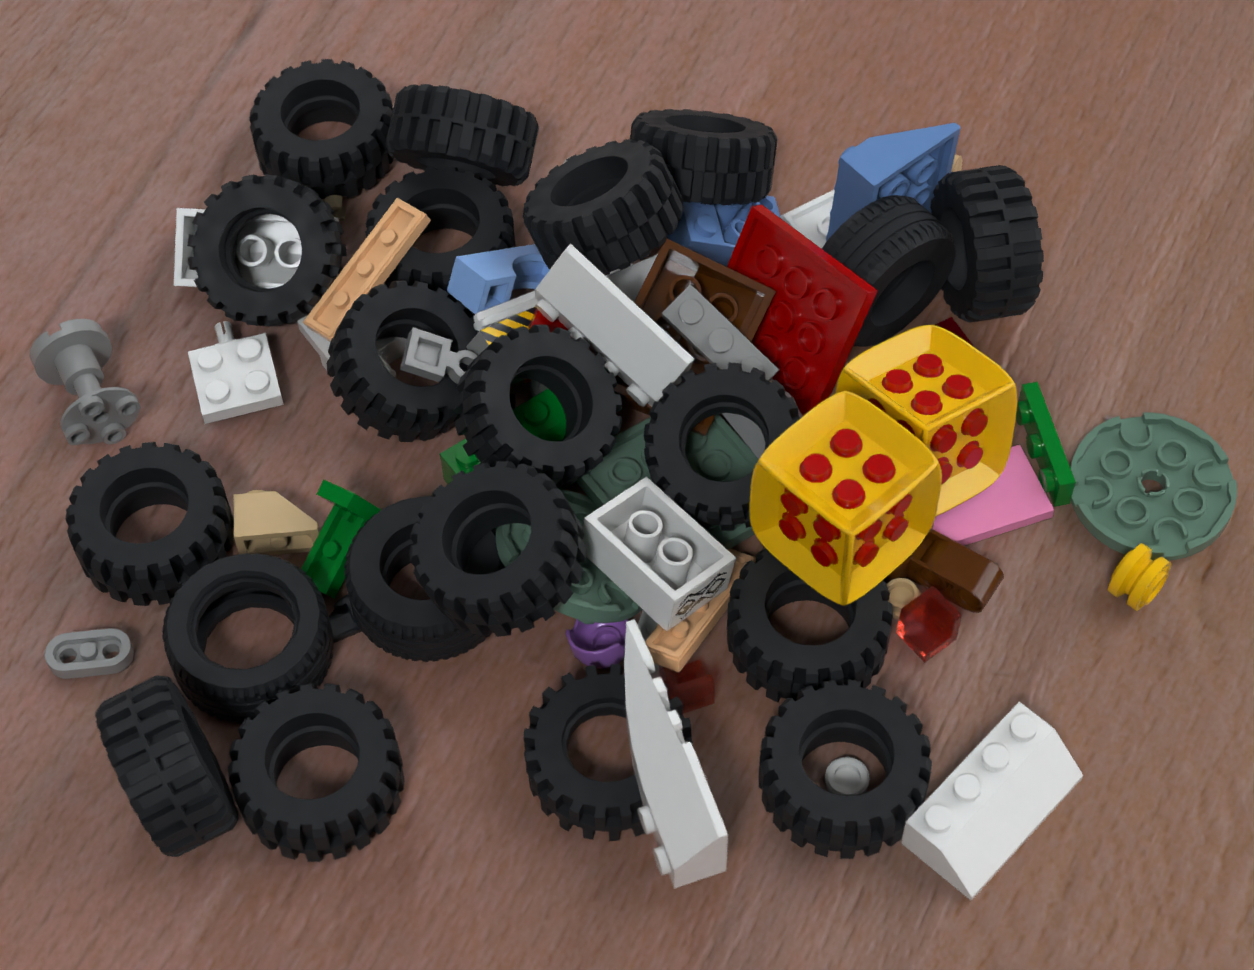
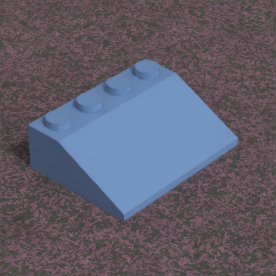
[826,123,961,242]

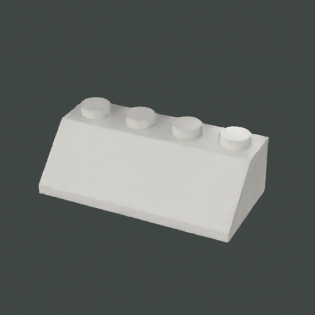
[174,208,339,289]
[535,244,694,407]
[901,702,1083,900]

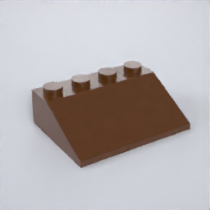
[613,238,776,436]

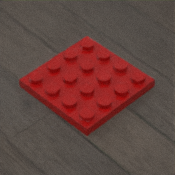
[727,205,878,416]

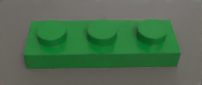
[1016,382,1076,507]

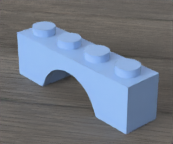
[447,244,550,314]

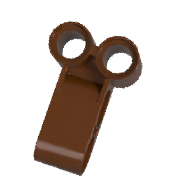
[882,523,1004,613]

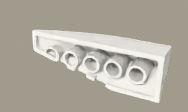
[624,619,728,888]

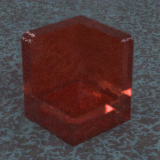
[897,586,962,663]
[659,660,715,714]

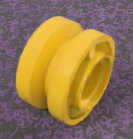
[1108,543,1172,611]

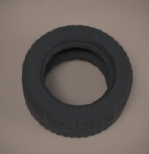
[162,553,334,723]

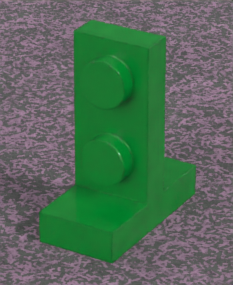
[301,480,381,599]

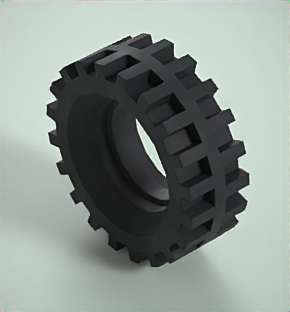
[523,664,693,841]

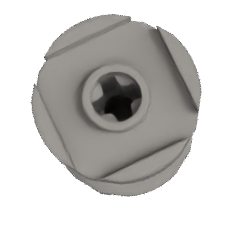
[29,319,141,445]

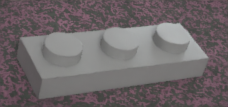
[661,284,779,381]

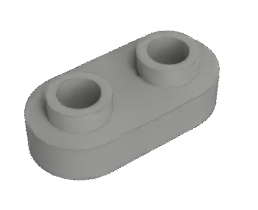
[45,628,134,679]

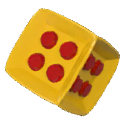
[835,325,1017,516]
[749,391,942,606]

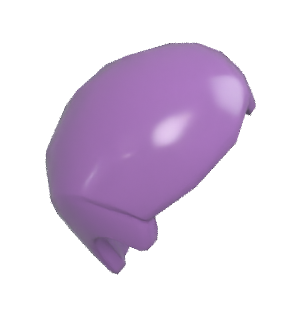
[565,619,629,669]

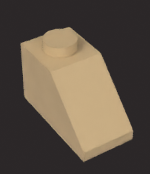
[233,490,320,555]

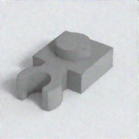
[400,327,477,384]

